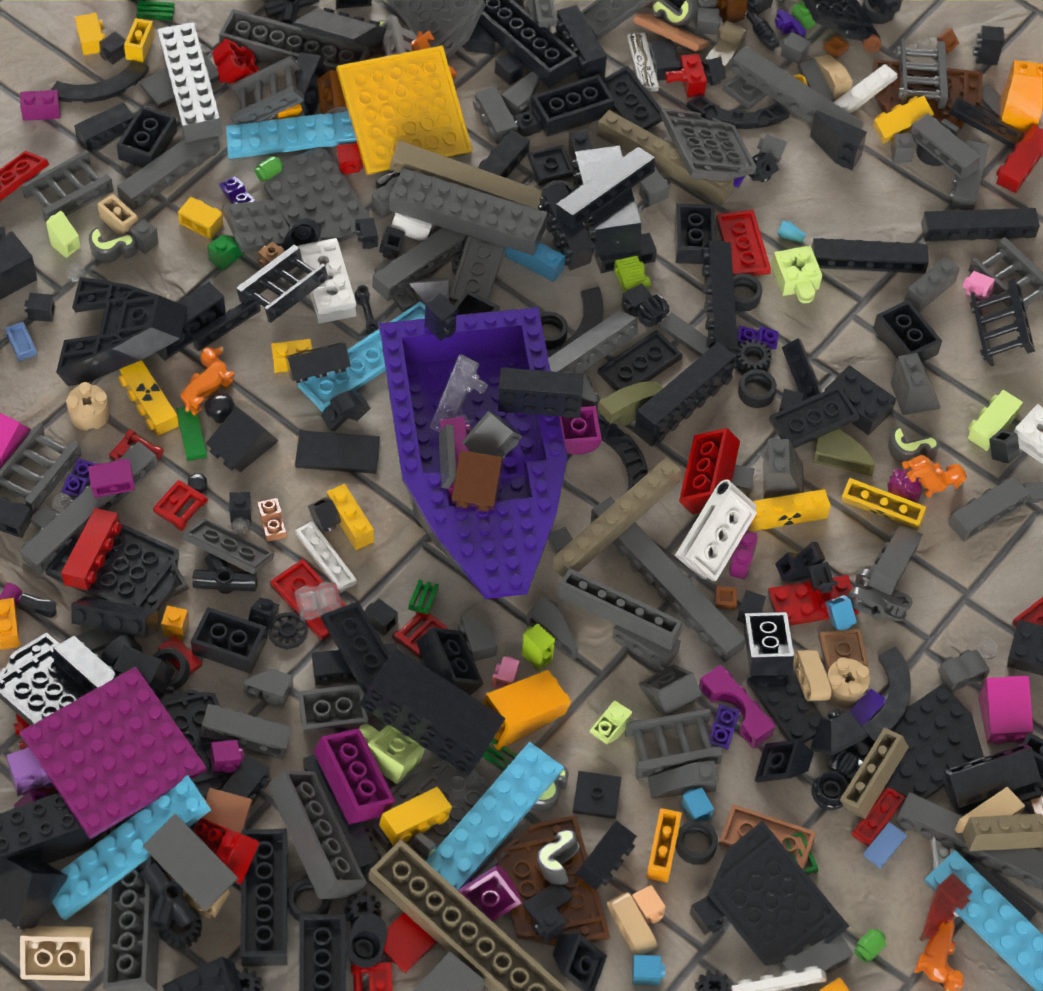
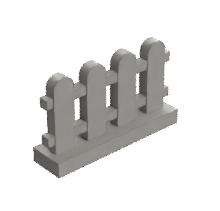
[380,15,417,56]

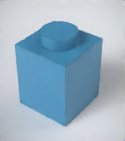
[825,595,857,630]
[681,787,714,821]
[632,955,666,986]

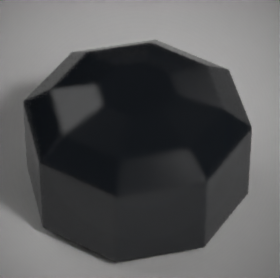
[188,473,208,494]

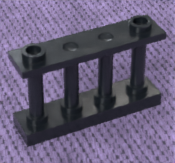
[236,245,328,323]
[970,279,1035,366]

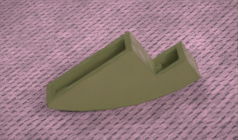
[598,381,663,427]
[810,429,876,476]

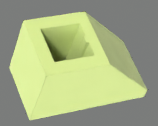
[46,211,81,258]
[589,700,632,744]

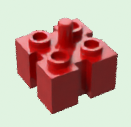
[212,38,259,84]

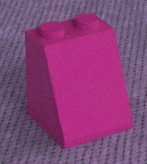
[0,413,31,468]
[978,676,1033,745]

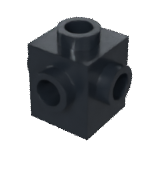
[749,153,779,182]

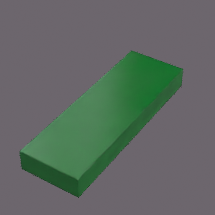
[176,407,207,461]

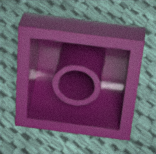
[559,406,602,455]
[459,865,522,922]

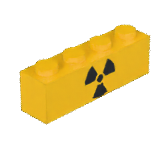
[118,360,179,436]
[842,478,926,531]
[748,489,831,532]

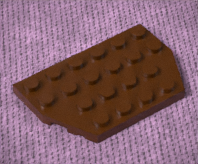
[873,59,983,130]
[495,815,610,946]

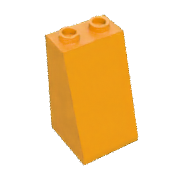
[999,60,1043,134]
[482,670,571,751]

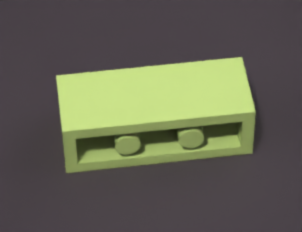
[967,390,1023,451]

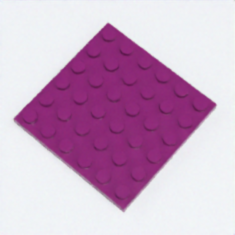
[20,666,206,839]

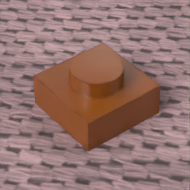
[936,28,959,53]
[823,35,849,59]
[715,586,737,610]

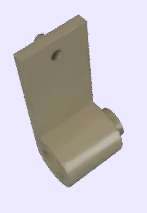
[705,21,747,69]

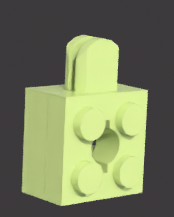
[771,245,822,303]
[359,724,425,784]

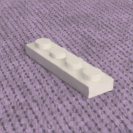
[833,64,897,114]
[732,966,827,991]

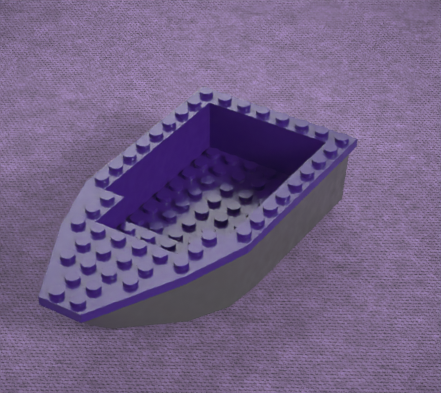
[379,307,567,599]

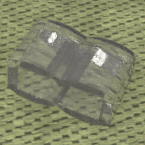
[295,582,342,620]

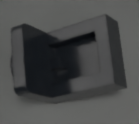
[806,561,838,594]
[248,597,280,630]

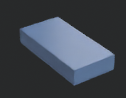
[5,322,37,361]
[863,822,907,869]

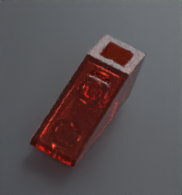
[919,873,972,942]

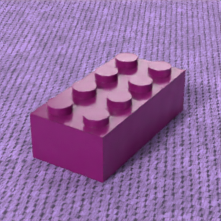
[313,728,395,824]

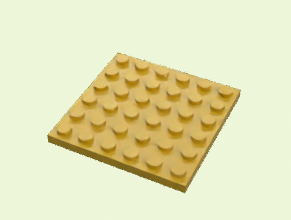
[336,45,473,175]

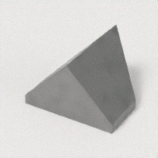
[409,277,449,304]

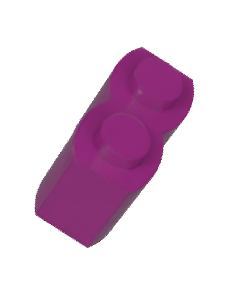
[729,530,758,579]

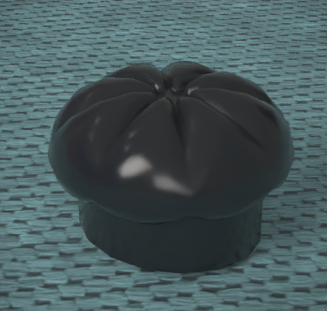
[811,771,848,810]

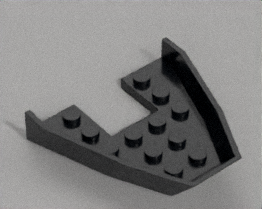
[56,277,187,386]

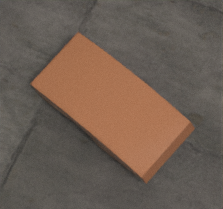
[257,498,287,542]

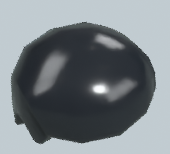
[204,392,236,423]

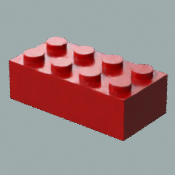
[679,428,740,515]

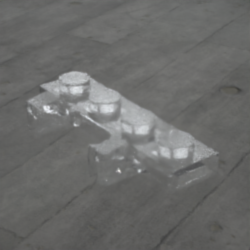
[430,355,488,433]

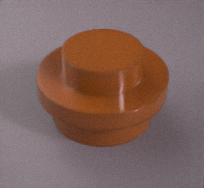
[863,35,881,53]

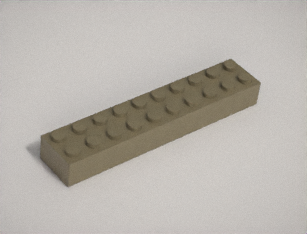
[369,840,568,991]

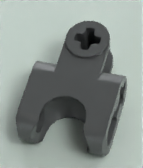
[847,569,913,621]

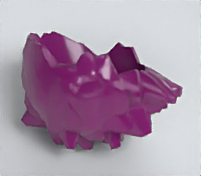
[887,468,922,503]

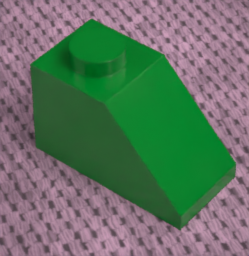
[207,235,246,271]

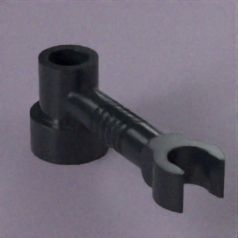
[354,285,379,335]

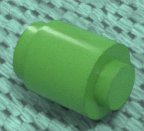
[254,156,283,182]
[854,929,887,962]

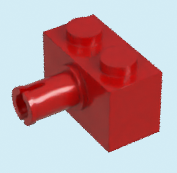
[665,54,707,98]

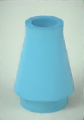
[777,220,806,243]

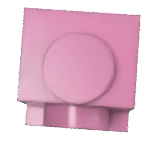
[963,271,995,300]
[492,656,520,689]

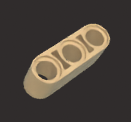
[793,650,831,701]
[607,892,657,955]

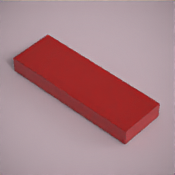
[851,786,906,847]

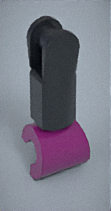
[0,583,57,618]

